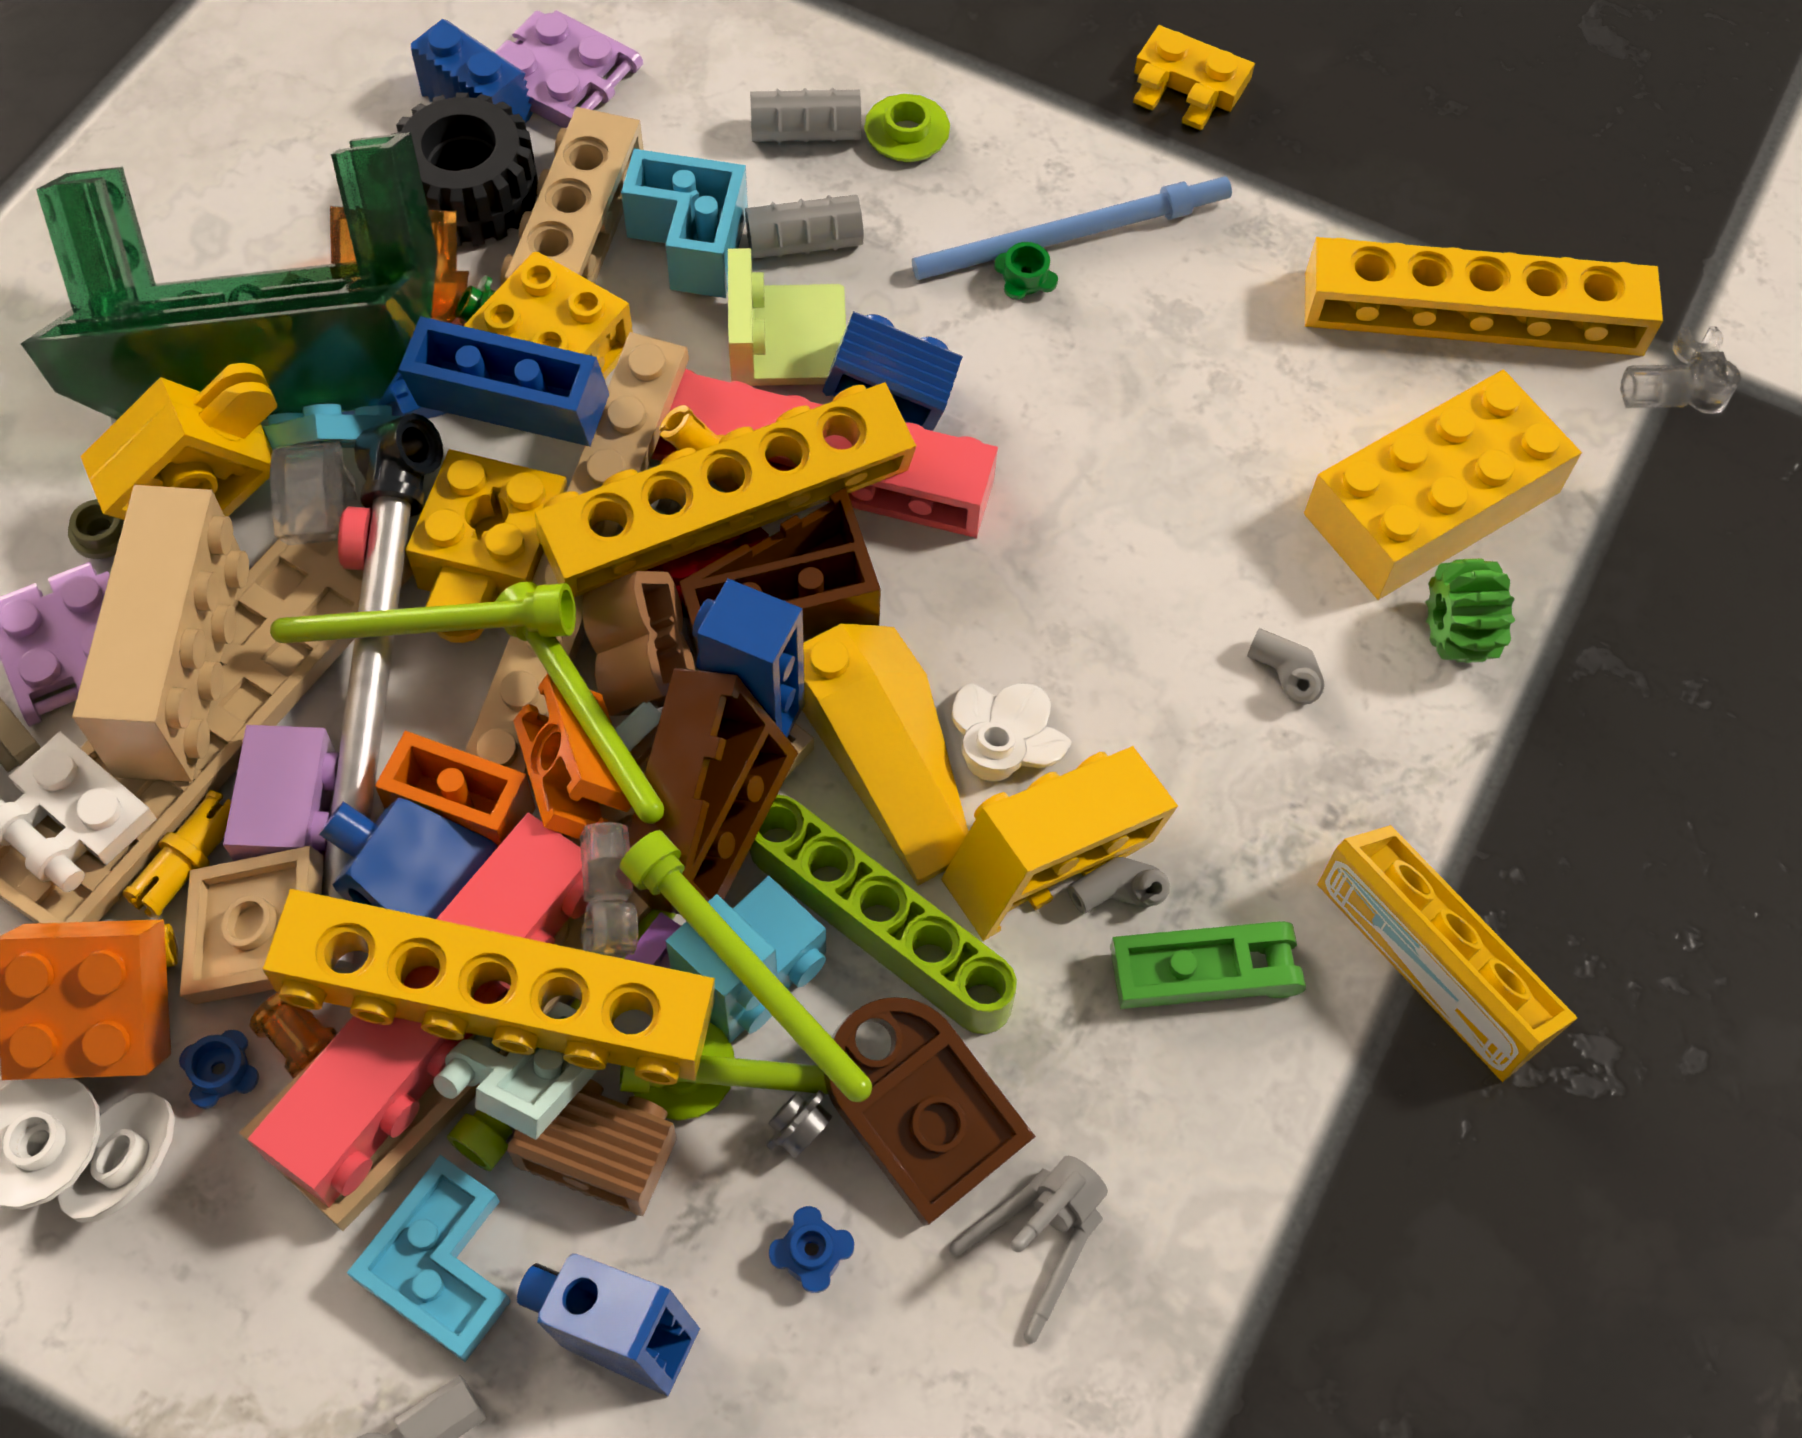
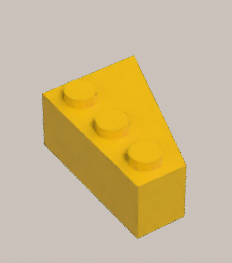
[941,746,1178,941]

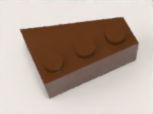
[679,487,881,671]
[617,668,798,914]

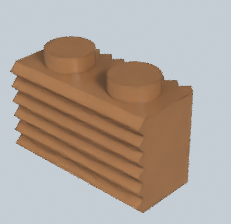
[507,1079,677,1216]

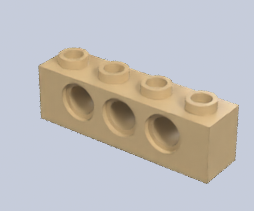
[500,107,644,285]

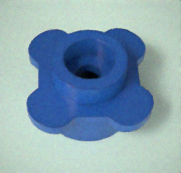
[179,1030,259,1109]
[769,1206,854,1293]

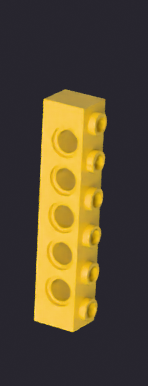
[1305,237,1663,356]
[535,382,916,597]
[262,888,715,1085]

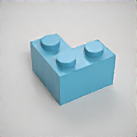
[621,149,748,298]
[665,876,826,1043]

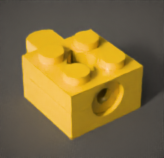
[80,363,280,520]
[405,449,568,643]

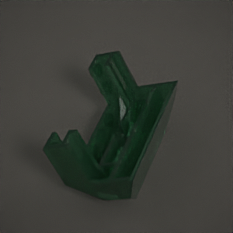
[20,132,437,420]

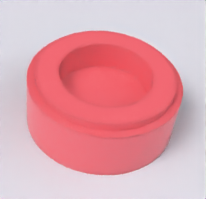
[338,506,372,571]

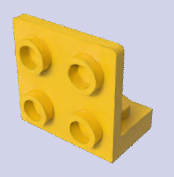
[464,252,633,379]

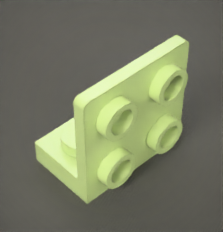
[728,248,846,386]

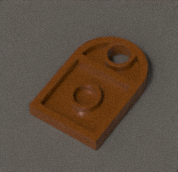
[824,997,1036,1226]

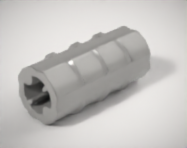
[750,87,861,144]
[745,195,864,259]

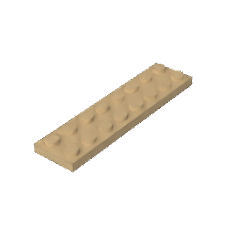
[0,497,413,923]

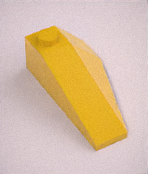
[802,623,969,886]

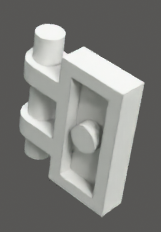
[0,731,157,893]

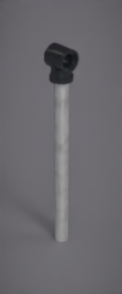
[322,413,443,968]

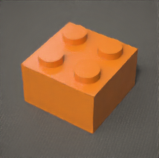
[0,919,171,1080]

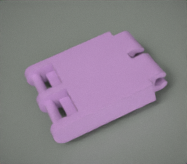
[495,10,643,128]
[0,562,110,727]

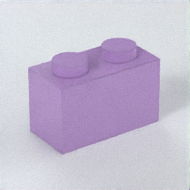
[223,725,339,861]

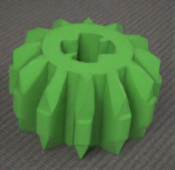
[1425,558,1515,663]

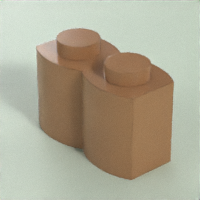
[582,571,695,716]

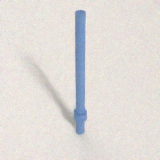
[912,176,1232,280]

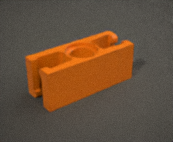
[513,673,632,846]

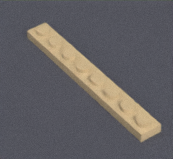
[465,332,689,781]

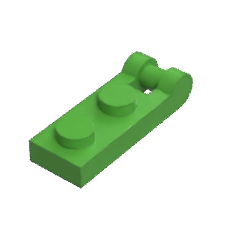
[1110,921,1306,1009]

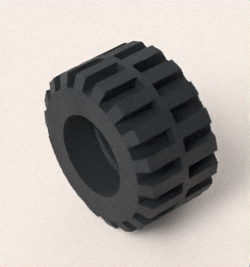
[388,93,538,247]

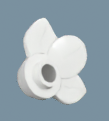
[952,683,1072,781]

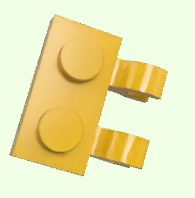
[1133,25,1255,130]

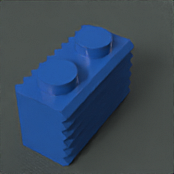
[411,19,533,123]
[822,311,963,431]

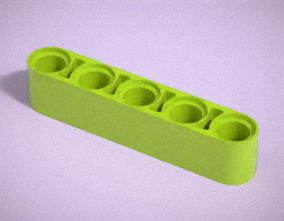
[749,795,1017,1034]

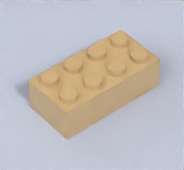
[72,485,249,782]

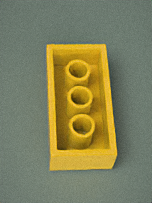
[1304,369,1582,600]

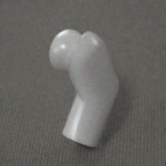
[1247,628,1324,705]
[1067,857,1170,914]

